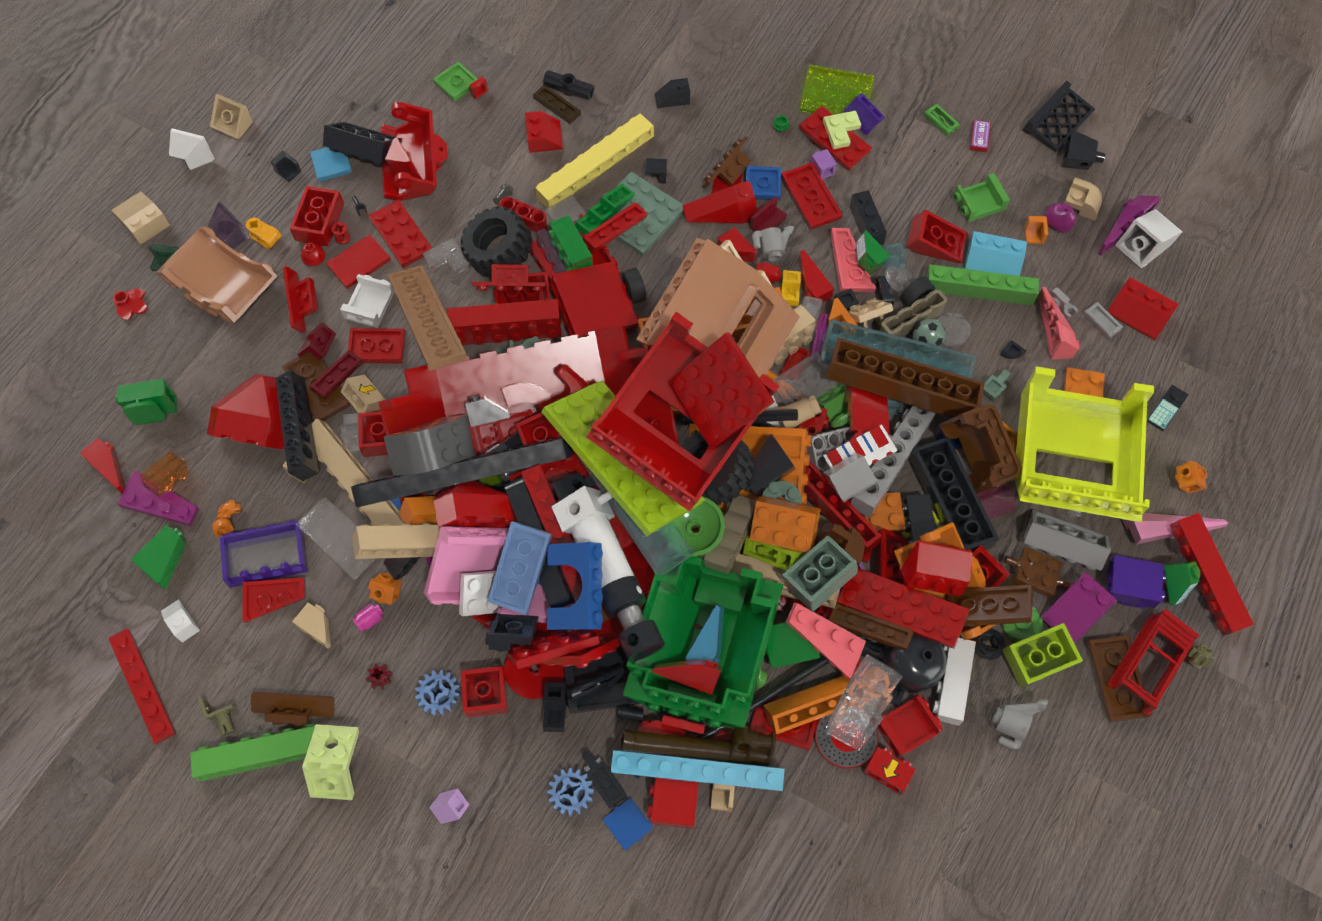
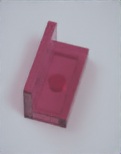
[977,483,1016,520]

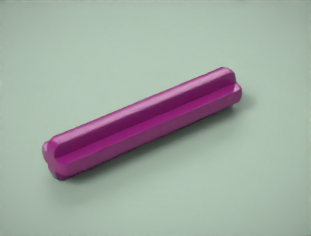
[809,313,829,363]

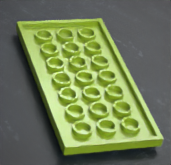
[542,380,705,537]

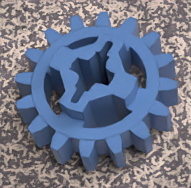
[415,670,461,716]
[547,768,594,817]

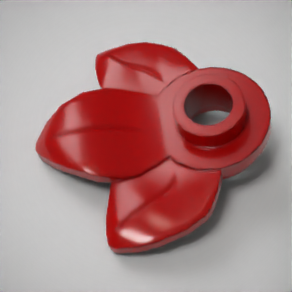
[113,288,147,320]

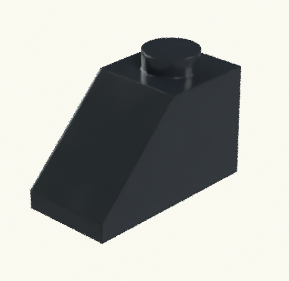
[655,78,690,108]

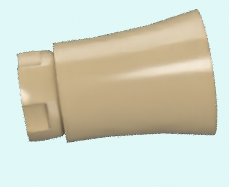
[777,395,822,428]

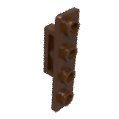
[701,136,751,188]
[251,691,335,726]

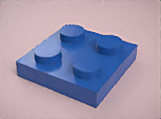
[746,166,781,200]

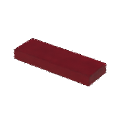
[310,350,363,400]

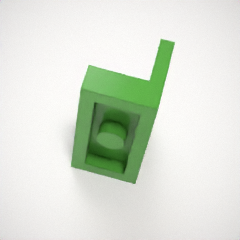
[817,384,848,423]

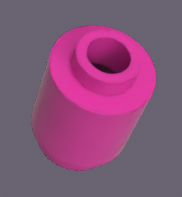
[352,603,383,632]

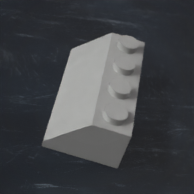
[1024,509,1111,571]

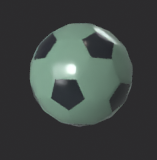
[913,318,946,351]

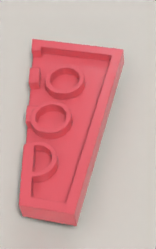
[830,228,876,292]
[786,603,866,679]

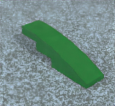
[575,184,635,235]

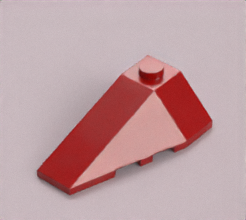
[682,181,758,224]

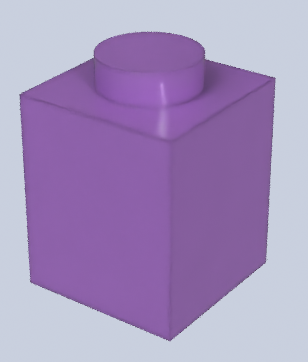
[811,149,837,180]

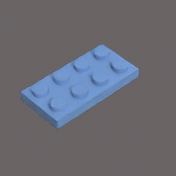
[487,521,552,615]

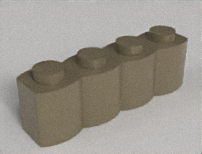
[878,290,948,345]
[702,495,756,575]

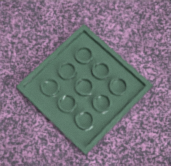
[616,172,684,256]

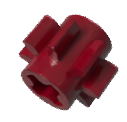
[366,663,393,690]

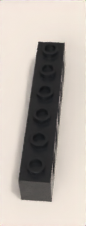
[275,370,319,481]

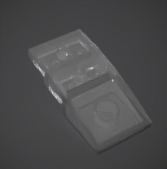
[295,497,375,580]
[825,654,903,751]

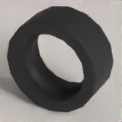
[622,267,647,304]
[900,276,935,307]

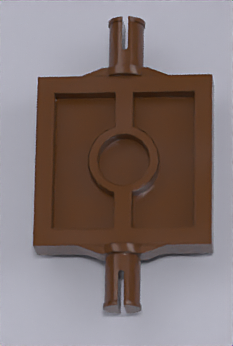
[1004,547,1071,598]

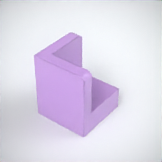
[429,788,469,824]

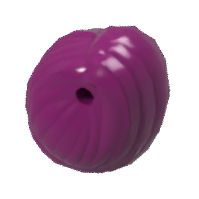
[1044,202,1076,233]

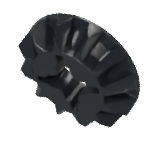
[973,628,1006,661]

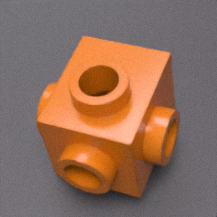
[1175,461,1207,494]
[368,572,402,605]

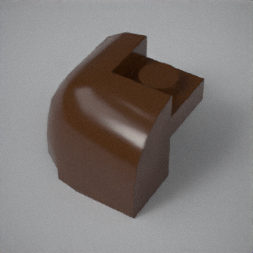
[814,523,865,565]

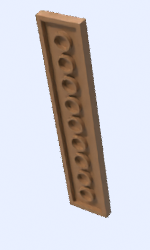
[387,265,468,371]

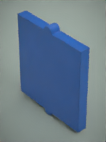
[602,798,653,851]

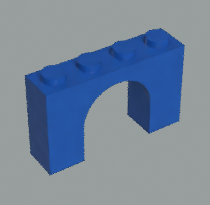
[547,542,603,630]

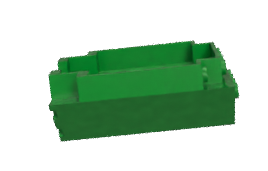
[623,555,784,728]

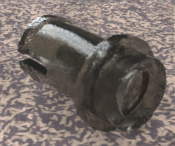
[493,184,513,206]

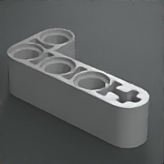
[807,426,855,472]

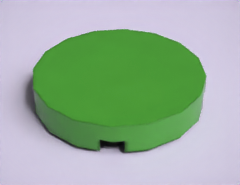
[1001,607,1043,642]

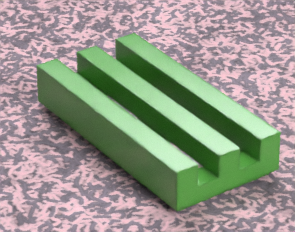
[924,104,960,137]

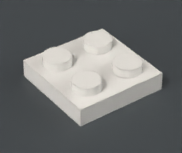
[459,571,501,616]

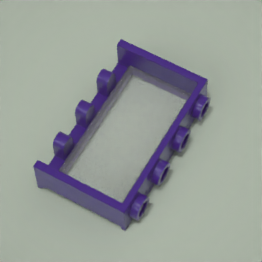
[220,520,309,588]

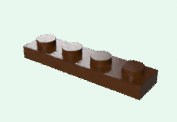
[828,603,914,651]

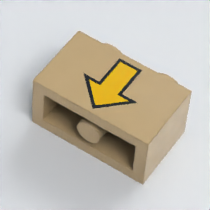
[341,374,386,413]

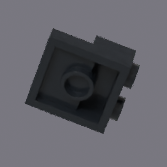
[485,614,539,652]

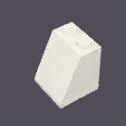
[1115,209,1182,269]

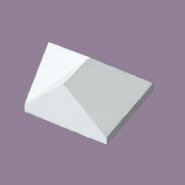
[169,128,215,170]

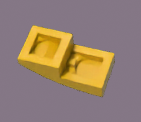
[781,270,801,306]

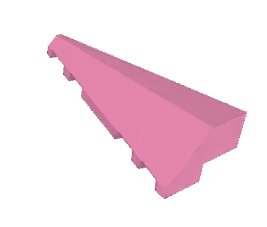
[1122,513,1228,545]

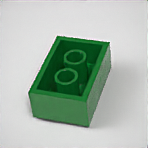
[548,215,593,271]

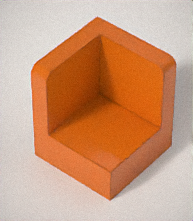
[1024,216,1048,244]

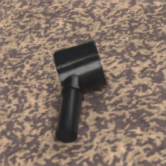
[352,196,367,216]

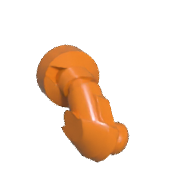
[212,499,241,538]

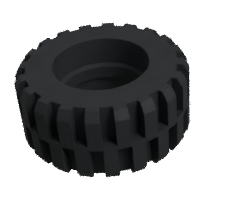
[460,207,532,278]
[682,430,754,506]

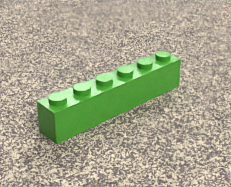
[926,264,1039,305]
[190,724,316,781]

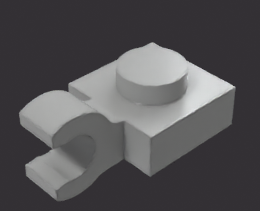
[1050,287,1078,320]

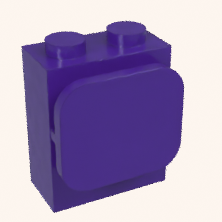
[1107,555,1166,609]

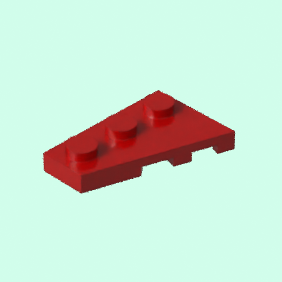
[243,578,305,623]

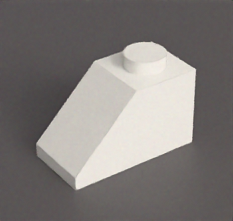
[161,599,200,643]

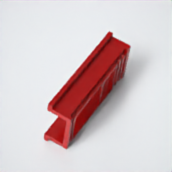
[1107,609,1199,717]

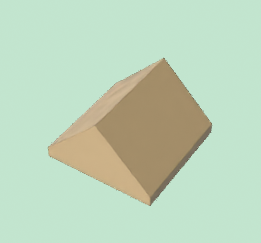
[210,94,253,139]

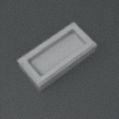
[1083,302,1123,339]

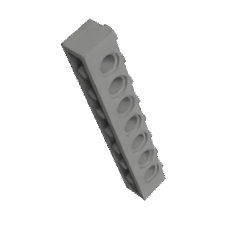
[851,405,937,518]

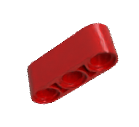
[500,197,548,233]

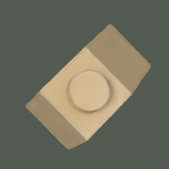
[292,603,331,649]

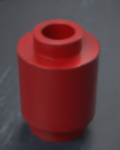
[756,262,782,284]

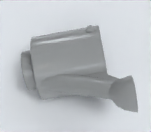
[752,226,794,262]
[992,699,1048,749]

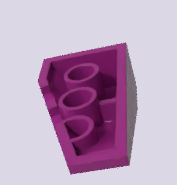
[1098,195,1161,256]

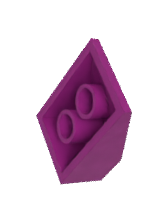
[1041,572,1117,643]

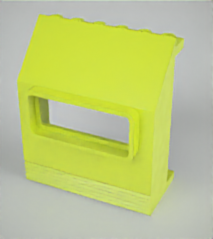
[1014,366,1154,522]

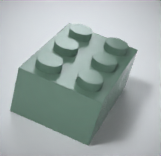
[782,536,858,612]

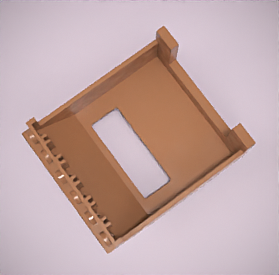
[636,238,800,377]

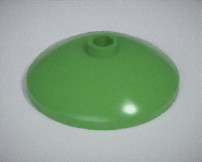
[663,497,725,557]

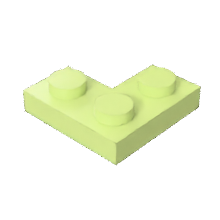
[823,111,861,149]

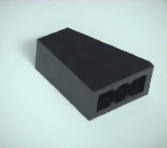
[746,434,796,496]

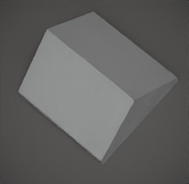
[822,453,877,502]

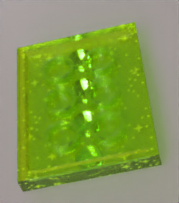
[799,64,875,115]

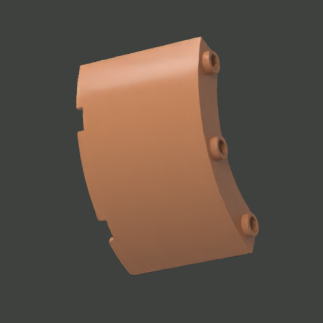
[156,226,277,323]

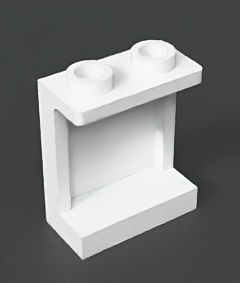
[340,274,394,328]

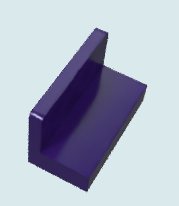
[844,93,886,135]

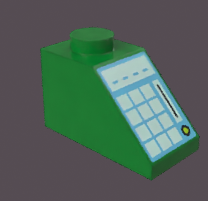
[856,231,890,275]
[1164,561,1200,606]

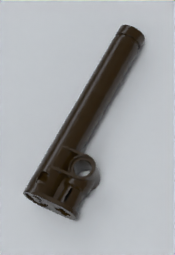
[621,726,776,767]

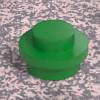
[773,115,790,132]

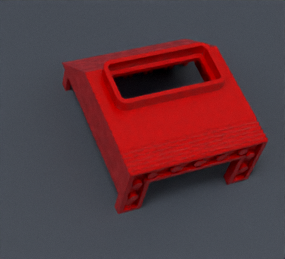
[586,312,780,512]

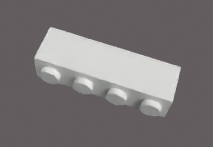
[932,638,976,726]

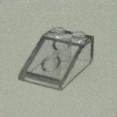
[773,352,838,405]

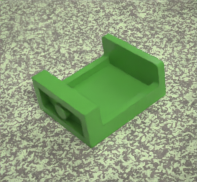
[953,173,1010,222]

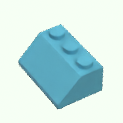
[965,231,1027,276]

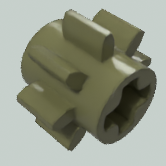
[1187,643,1214,669]

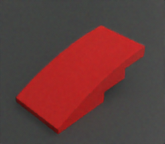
[845,384,889,435]
[469,409,534,458]

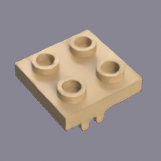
[848,298,893,334]

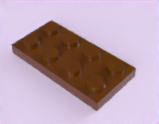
[282,352,351,421]
[948,585,1033,626]
[1087,635,1152,723]

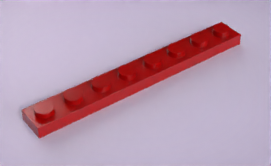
[521,464,582,602]

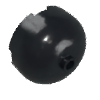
[882,634,947,693]

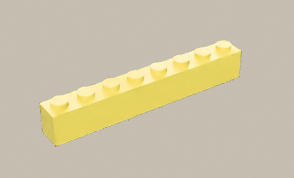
[535,114,654,211]

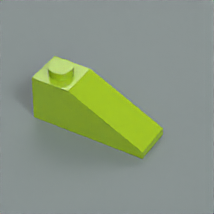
[743,534,807,571]

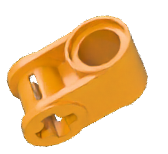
[246,218,282,250]

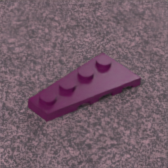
[117,470,199,527]

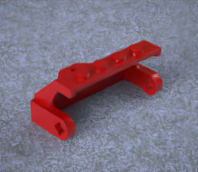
[380,102,448,201]

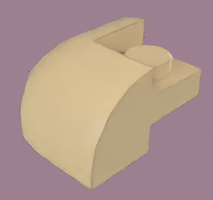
[1064,177,1102,221]

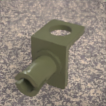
[198,695,237,736]

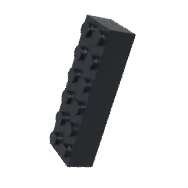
[909,437,999,552]

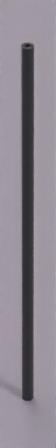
[697,635,867,739]

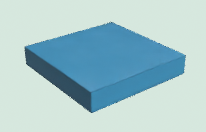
[310,147,352,182]

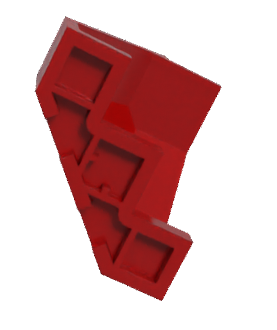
[207,374,284,450]
[434,481,518,528]

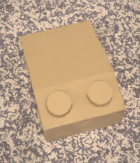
[111,191,170,245]

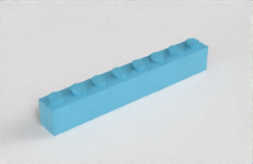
[611,750,785,791]

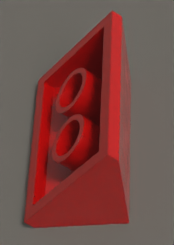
[876,528,907,586]

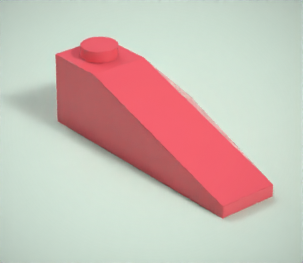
[1037,287,1079,359]

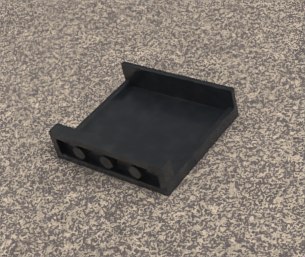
[564,645,640,714]

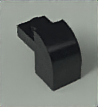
[543,682,567,732]

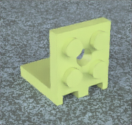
[302,724,359,800]

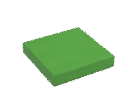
[433,61,477,102]

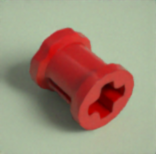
[331,222,351,245]

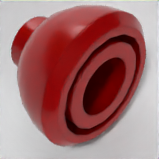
[300,243,326,267]

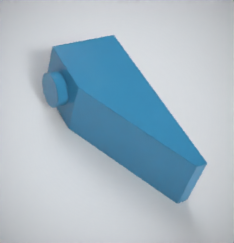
[685,605,724,664]

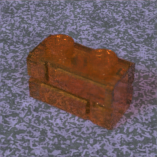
[140,451,189,497]

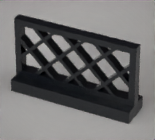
[1022,81,1095,153]

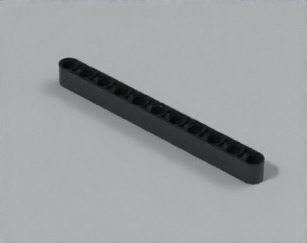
[351,437,573,507]

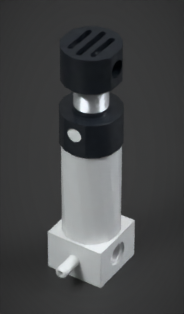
[552,486,665,662]

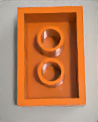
[750,496,821,553]

